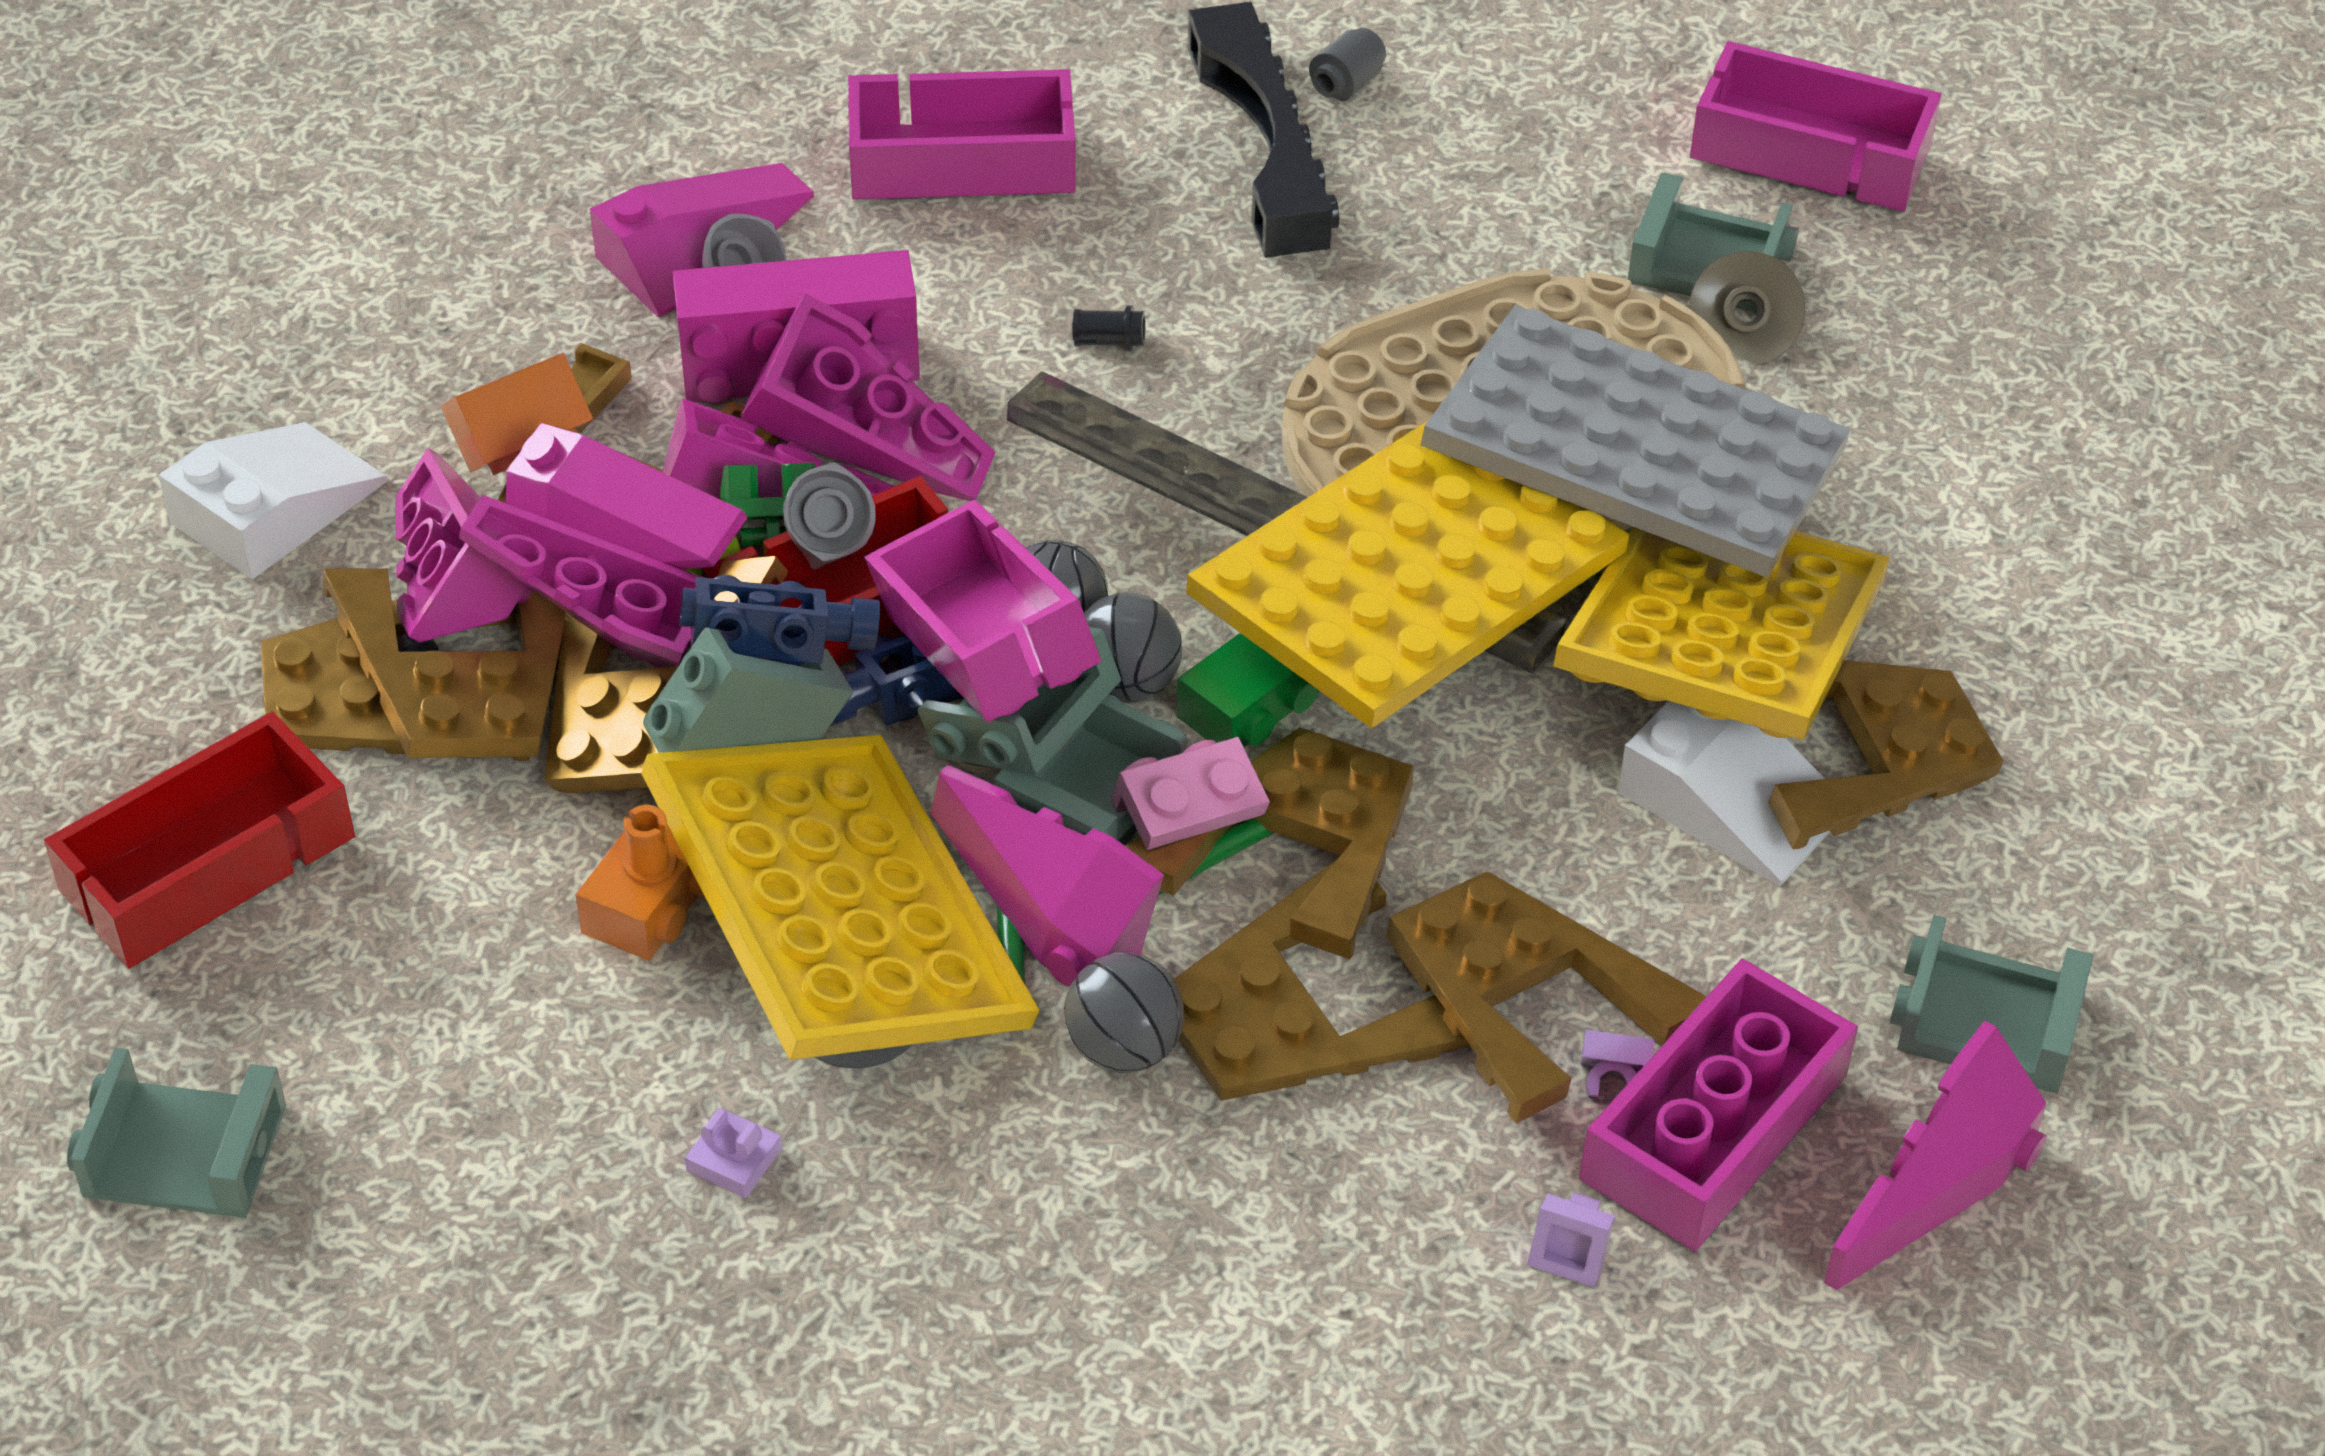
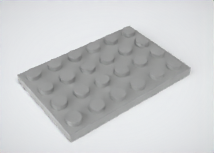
[1421,305,1850,578]

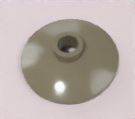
[1689,251,1806,365]

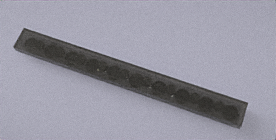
[1007,371,1567,674]

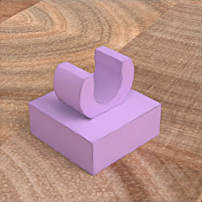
[1581,1030,1655,1098]
[685,1108,782,1198]
[1527,1192,1615,1288]

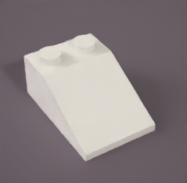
[159,422,388,579]
[1618,701,1830,886]

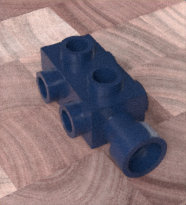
[679,575,880,666]
[830,635,964,726]

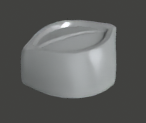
[702,214,787,268]
[783,462,876,570]

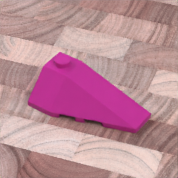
[590,163,814,318]
[740,293,996,501]
[662,398,894,499]
[506,423,748,569]
[395,448,533,643]
[459,495,704,668]
[931,765,1164,986]
[1824,1020,2047,1290]

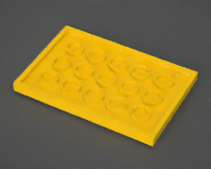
[1186,421,1629,729]
[1553,527,1890,741]
[641,735,1040,1060]

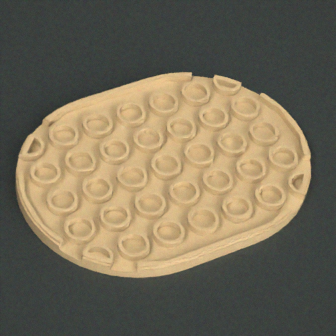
[1281,269,1746,530]

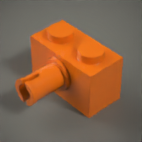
[440,352,593,476]
[575,804,705,961]

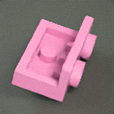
[1111,737,1270,850]

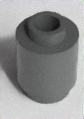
[1309,28,1386,102]

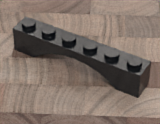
[1188,1,1340,258]

